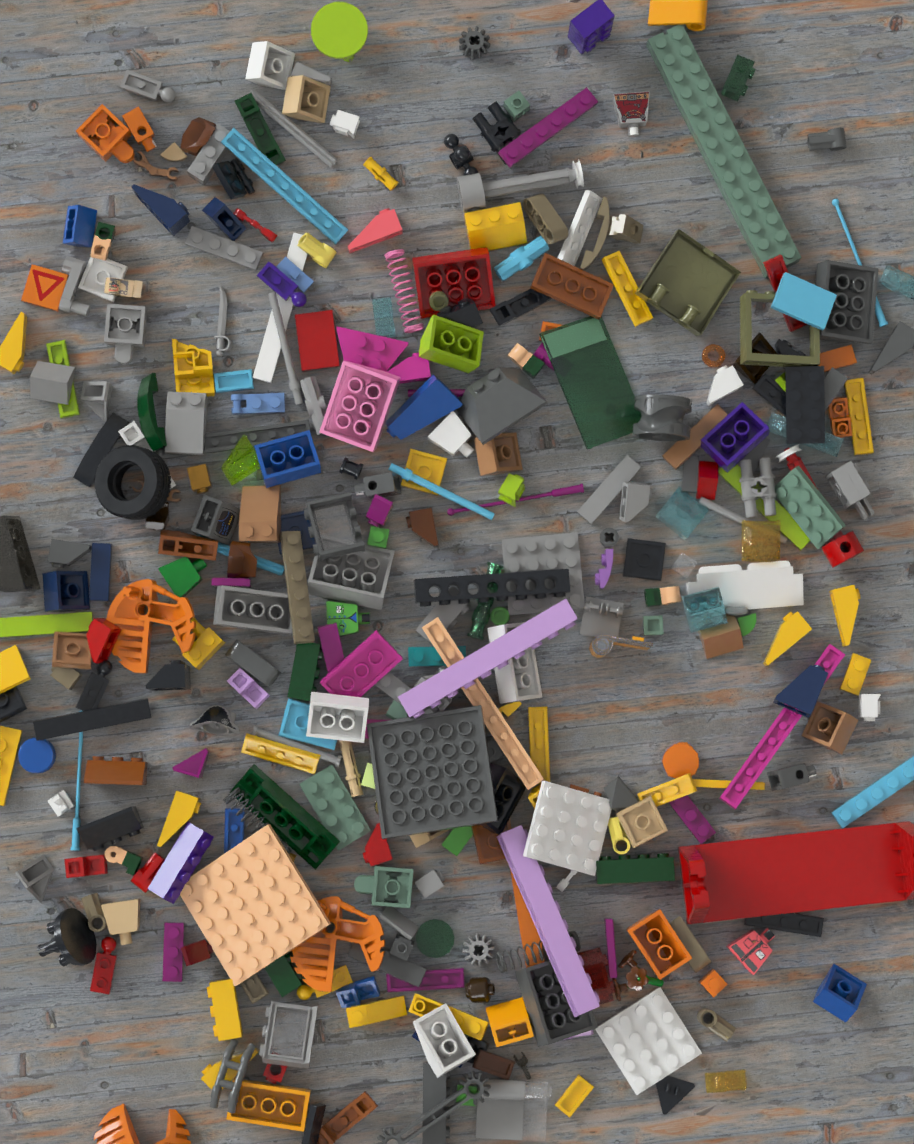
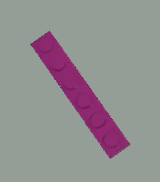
[498,87,598,168]

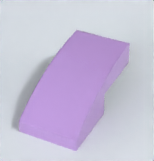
[227,668,270,709]

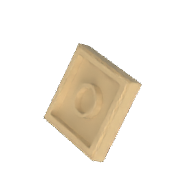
[616,796,668,848]

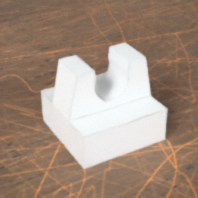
[48,790,75,817]

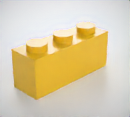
[207,978,243,1041]

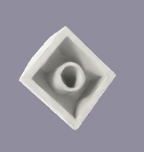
[245,41,295,90]

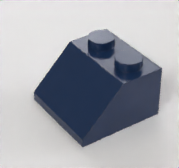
[42,571,90,612]

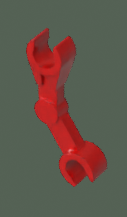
[233,208,277,242]

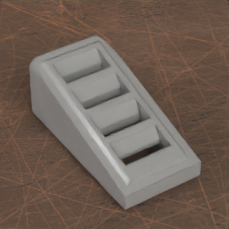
[291,62,332,86]

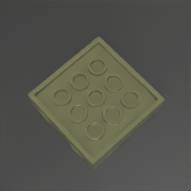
[635,229,741,336]

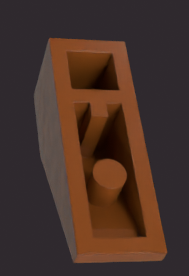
[158,530,218,561]

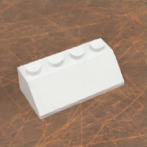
[487,622,542,704]

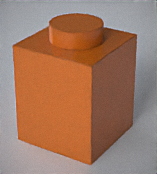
[698,968,728,998]

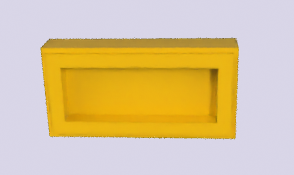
[555,1074,594,1118]

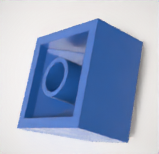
[813,964,867,1022]

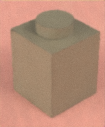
[50,667,83,690]

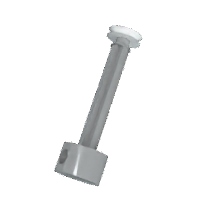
[456,159,584,213]

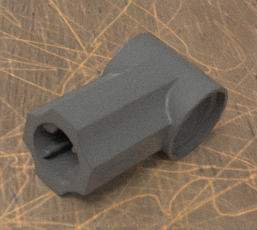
[807,128,847,151]

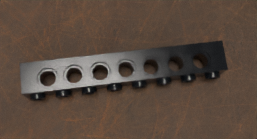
[413,569,570,607]

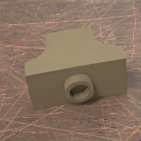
[607,214,644,244]

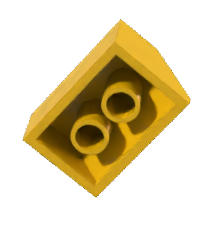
[464,202,527,251]

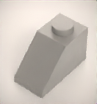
[619,482,652,522]

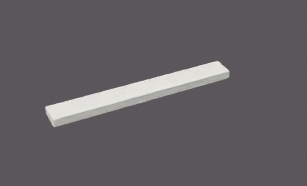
[253,233,308,383]

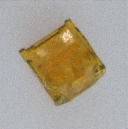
[741,520,780,562]

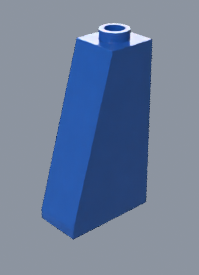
[386,374,463,440]

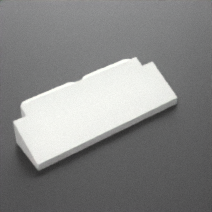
[686,560,804,614]

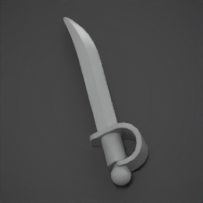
[213,286,233,357]

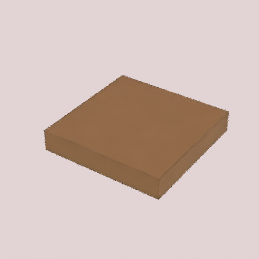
[52,632,92,669]

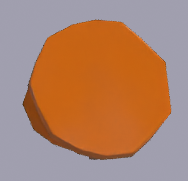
[662,742,699,779]

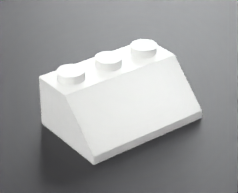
[306,692,369,743]

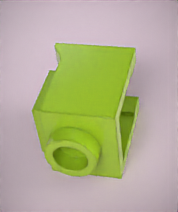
[498,473,525,507]

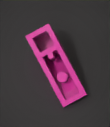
[387,352,431,384]

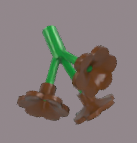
[612,950,664,1001]

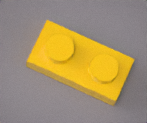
[840,653,871,696]

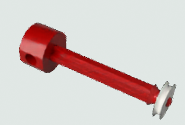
[775,444,864,568]

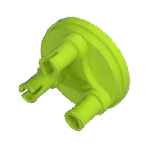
[311,2,368,62]

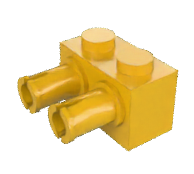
[172,617,226,670]

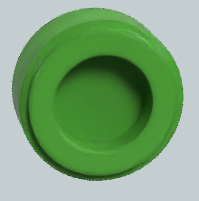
[490,607,510,626]

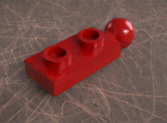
[90,937,117,994]

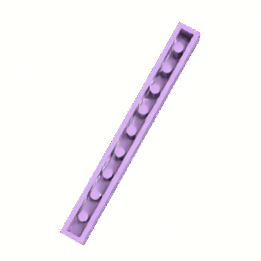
[398,599,578,719]
[497,825,600,1018]

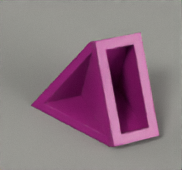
[172,748,209,778]

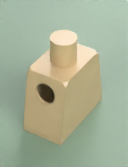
[101,899,140,945]

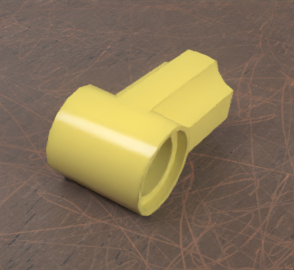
[297,232,337,268]
[608,817,630,855]

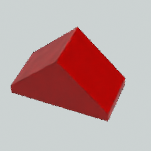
[696,461,718,500]

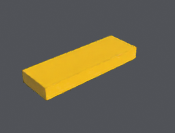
[637,773,697,807]

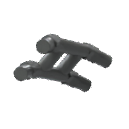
[210,1039,256,1113]

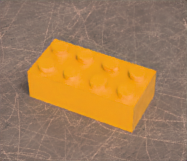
[226,1078,311,1132]

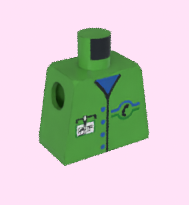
[326,601,370,637]

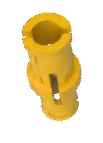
[363,157,399,191]

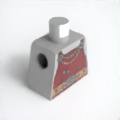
[612,92,650,137]

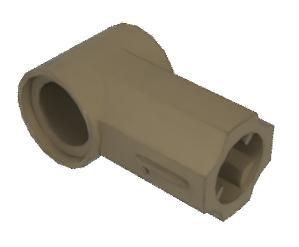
[81,893,108,932]
[697,1008,736,1042]

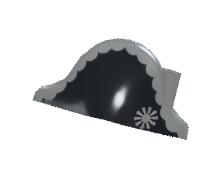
[189,705,240,735]

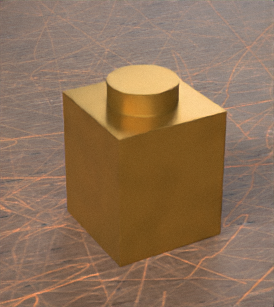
[187,463,212,494]

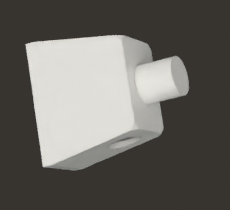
[428,411,474,458]

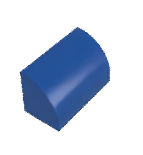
[63,205,97,248]

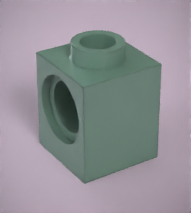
[503,91,530,122]

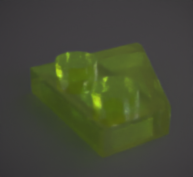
[221,434,260,485]

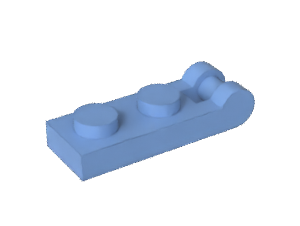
[231,393,285,415]

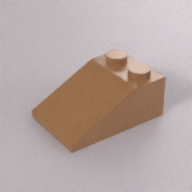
[239,485,281,543]

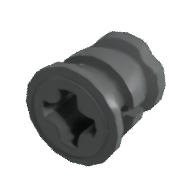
[600,528,619,547]

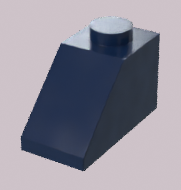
[202,197,247,241]

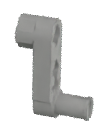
[59,255,90,317]

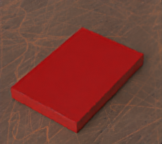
[295,310,340,372]

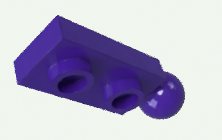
[257,262,307,307]

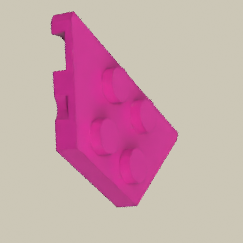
[336,326,409,372]

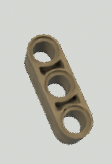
[523,193,568,244]
[670,916,712,973]

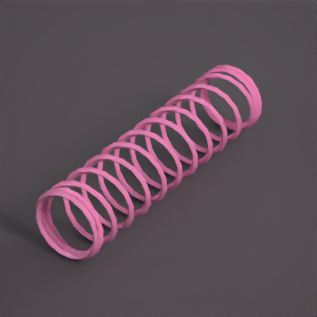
[384,249,424,333]

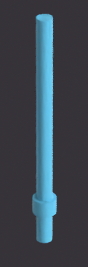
[388,463,495,520]

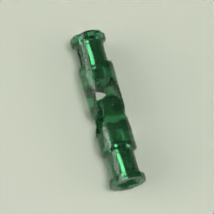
[467,562,504,640]

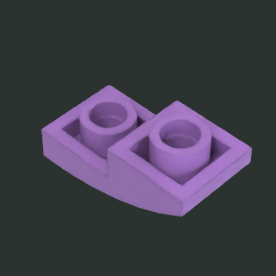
[595,549,613,589]

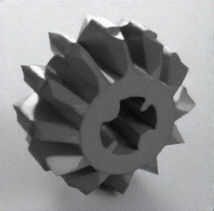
[459,26,490,59]

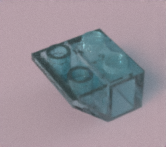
[681,587,728,633]

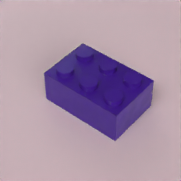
[568,0,615,55]
[701,402,769,473]

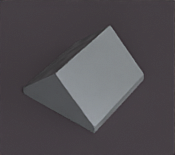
[30,361,75,405]

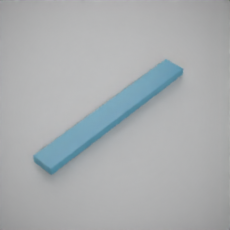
[221,128,348,245]

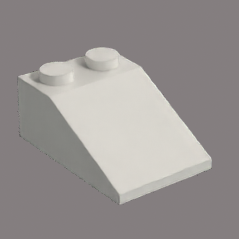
[413,1003,476,1078]

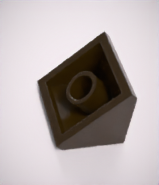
[733,333,777,384]

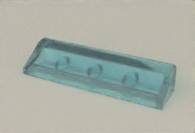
[767,412,844,457]

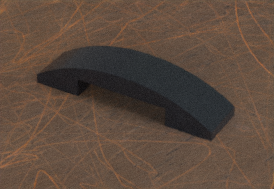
[490,289,552,326]
[73,413,130,487]

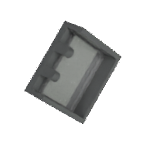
[303,492,365,561]

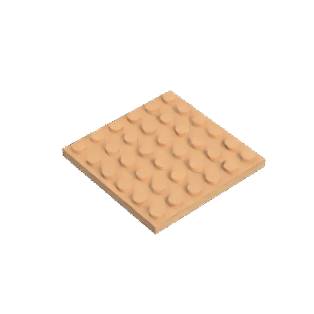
[180,824,331,986]

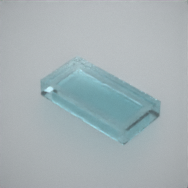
[372,297,396,337]

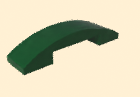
[234,93,286,166]
[137,373,167,452]

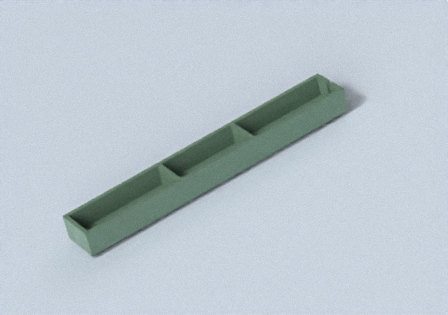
[646,25,802,278]

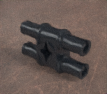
[473,101,521,165]

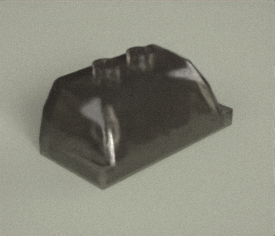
[0,515,41,592]

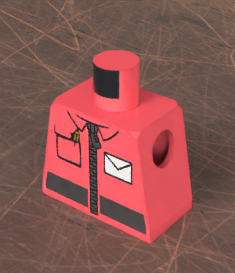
[726,928,775,975]

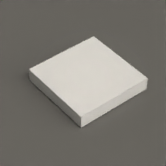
[78,257,128,302]

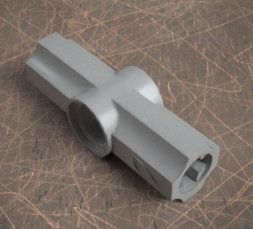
[300,376,327,436]

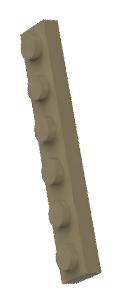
[280,531,315,644]

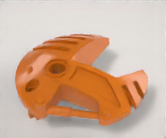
[106,579,196,673]
[290,896,385,992]
[94,1104,191,1144]

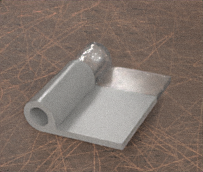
[475,1078,552,1142]

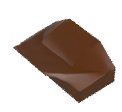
[180,117,216,156]
[227,541,257,579]

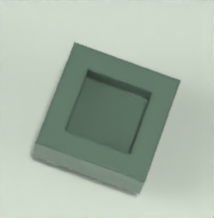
[643,615,664,636]

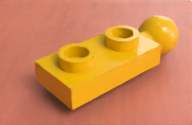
[297,965,353,1000]

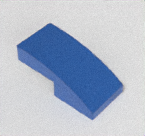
[336,976,380,1008]

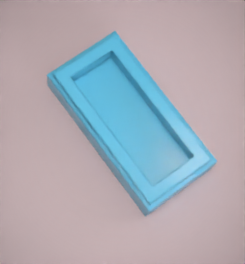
[214,369,254,393]

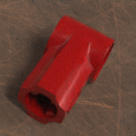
[130,852,165,893]

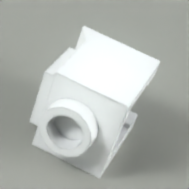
[330,110,360,139]
[858,694,881,721]

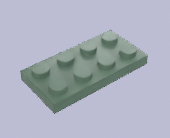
[775,466,846,549]
[299,764,372,851]

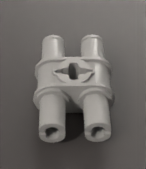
[739,458,777,518]

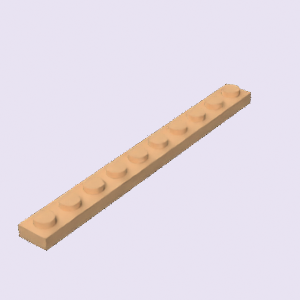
[422,617,544,790]

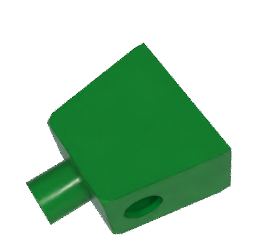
[158,557,207,597]

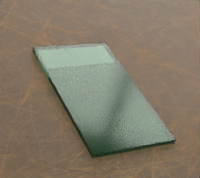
[539,316,641,450]

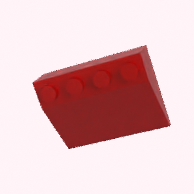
[412,247,496,319]

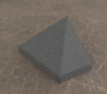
[604,776,639,812]

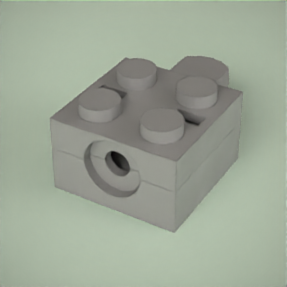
[104,304,148,365]
[826,461,874,520]

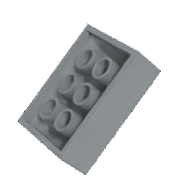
[307,535,395,610]

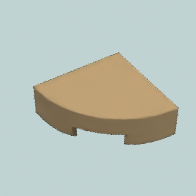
[160,142,187,161]

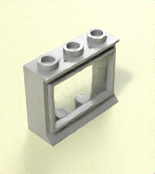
[259,1001,318,1069]

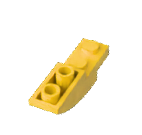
[408,993,489,1041]

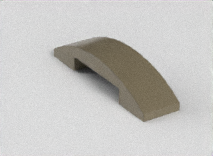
[580,196,610,271]

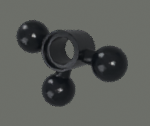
[444,134,478,176]

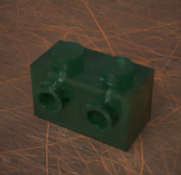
[721,55,756,102]

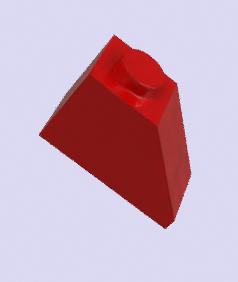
[86,618,122,663]
[362,823,393,867]

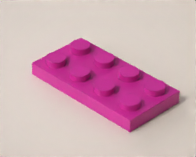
[320,630,403,697]

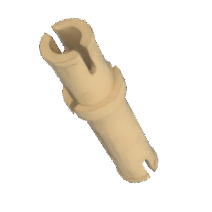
[339,740,364,797]

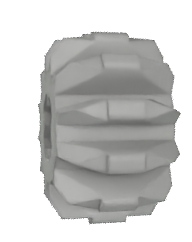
[462,933,495,967]

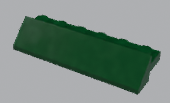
[230,764,340,870]

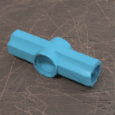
[494,236,550,282]

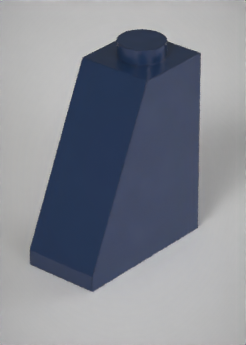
[773,665,828,718]

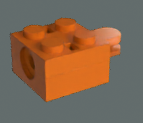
[76,104,135,164]

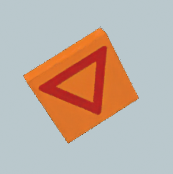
[21,264,69,312]

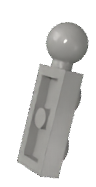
[120,70,176,103]

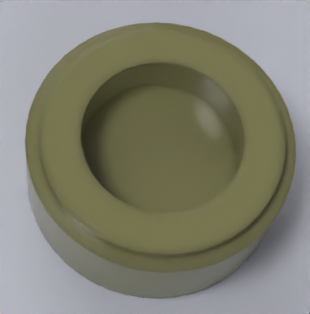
[429,291,448,311]

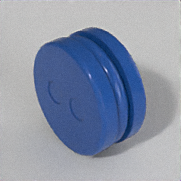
[18,738,56,773]

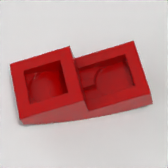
[64,854,108,878]

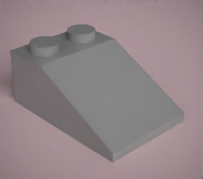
[165,392,209,455]

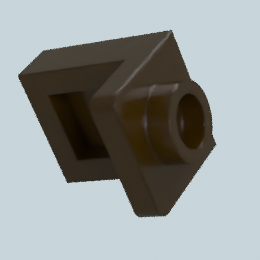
[145,502,170,531]

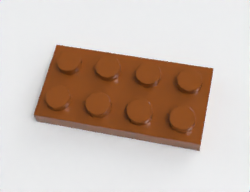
[530,253,614,320]

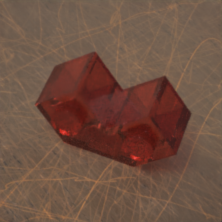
[577,947,616,1005]

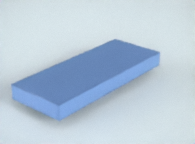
[276,256,314,293]

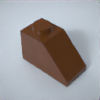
[406,508,438,548]

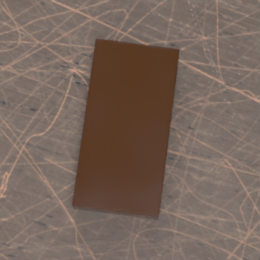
[472,1049,515,1080]

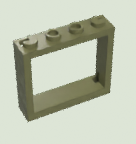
[740,290,820,367]

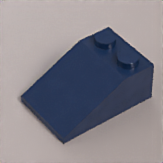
[131,184,190,237]

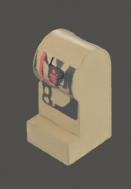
[104,278,143,299]

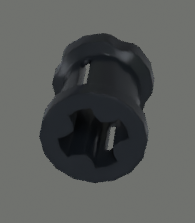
[339,457,363,480]

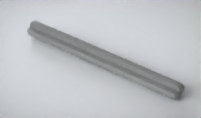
[248,89,337,168]

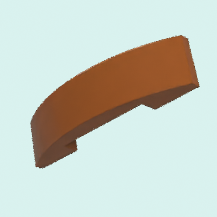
[317,1091,378,1144]

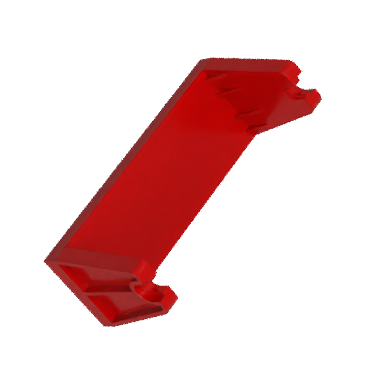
[678,821,914,924]

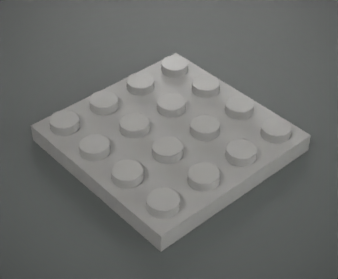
[501,532,585,616]

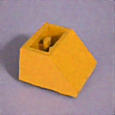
[485,997,534,1047]

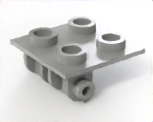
[579,596,624,638]

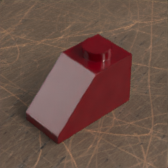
[181,939,214,967]

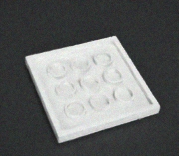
[523,780,612,876]
[595,987,702,1095]

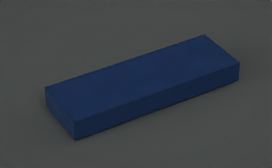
[89,543,112,601]

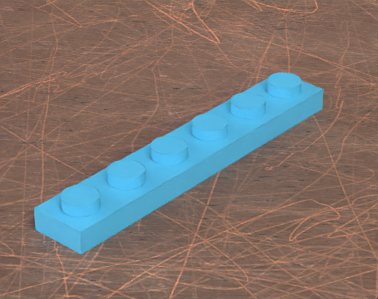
[831,756,914,829]

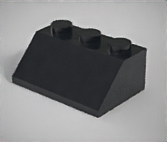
[146,660,191,691]
[479,763,526,835]
[77,806,144,851]

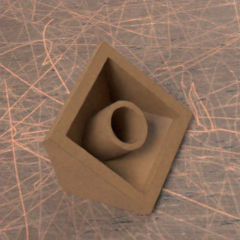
[696,613,744,659]

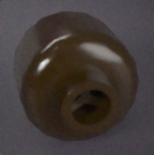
[465,977,495,1003]

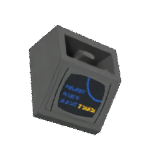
[191,495,240,546]

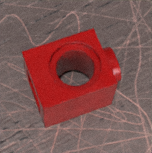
[263,1052,288,1084]

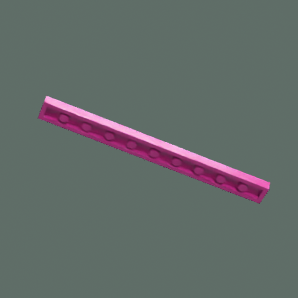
[719,644,845,810]

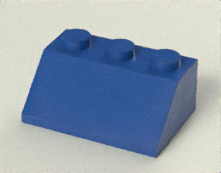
[254,430,321,488]

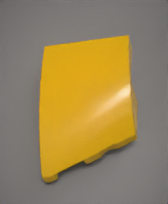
[172,339,215,397]

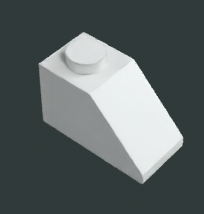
[706,365,744,406]

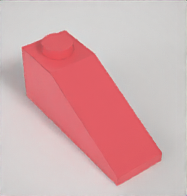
[348,208,403,254]

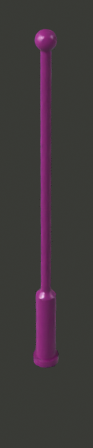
[447,483,584,516]

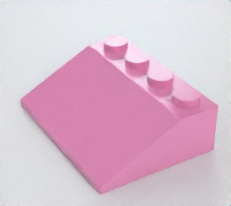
[319,360,401,452]

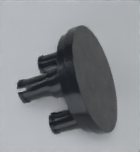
[37,908,97,966]

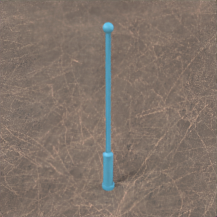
[832,199,888,327]
[70,710,83,851]

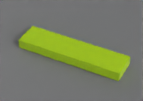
[46,340,80,419]

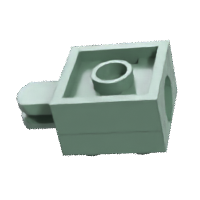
[354,865,414,908]

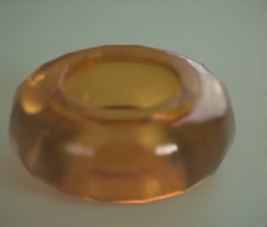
[702,344,725,368]

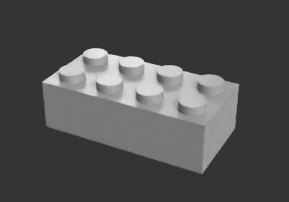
[213,585,293,635]

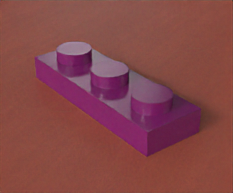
[668,795,716,844]
[162,922,185,982]

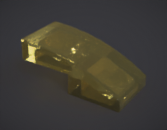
[705,1069,747,1093]

